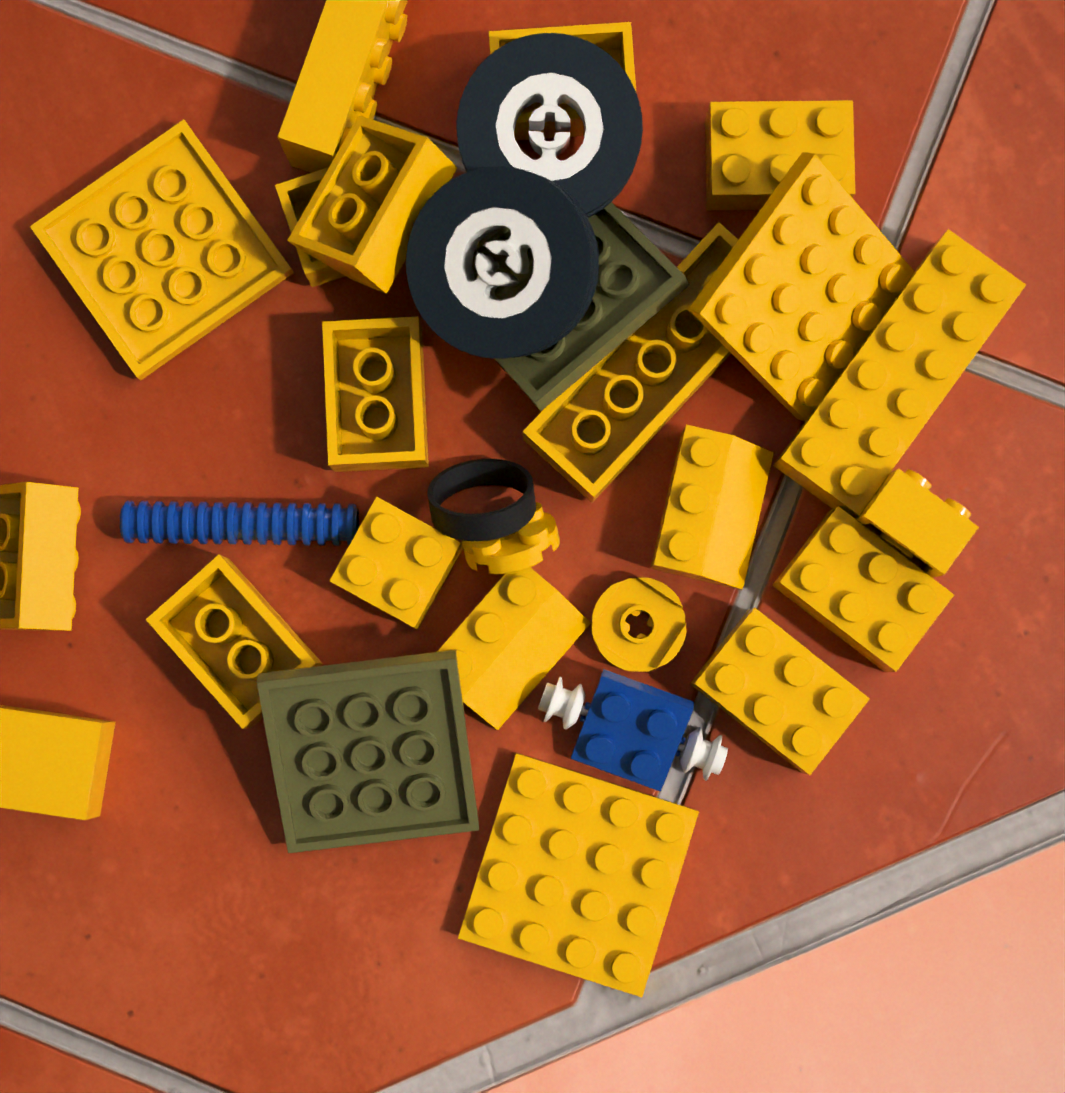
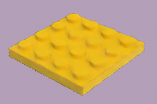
[30,119,294,380]
[688,152,915,422]
[458,753,699,998]

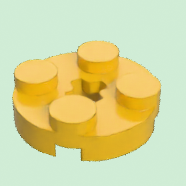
[462,502,560,574]
[591,578,686,672]

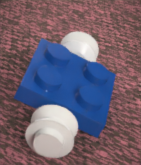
[538,669,728,792]

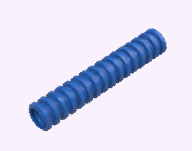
[120,501,359,546]

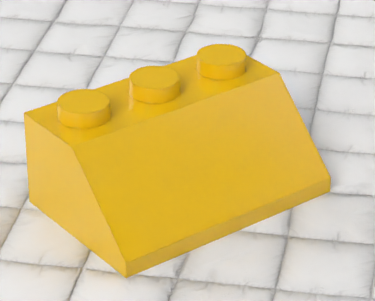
[287,115,457,294]
[650,424,774,590]
[0,482,81,631]
[437,567,591,730]

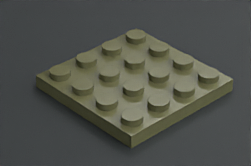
[472,202,689,411]
[257,650,479,853]

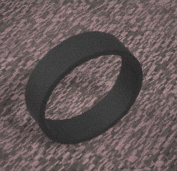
[427,459,536,541]

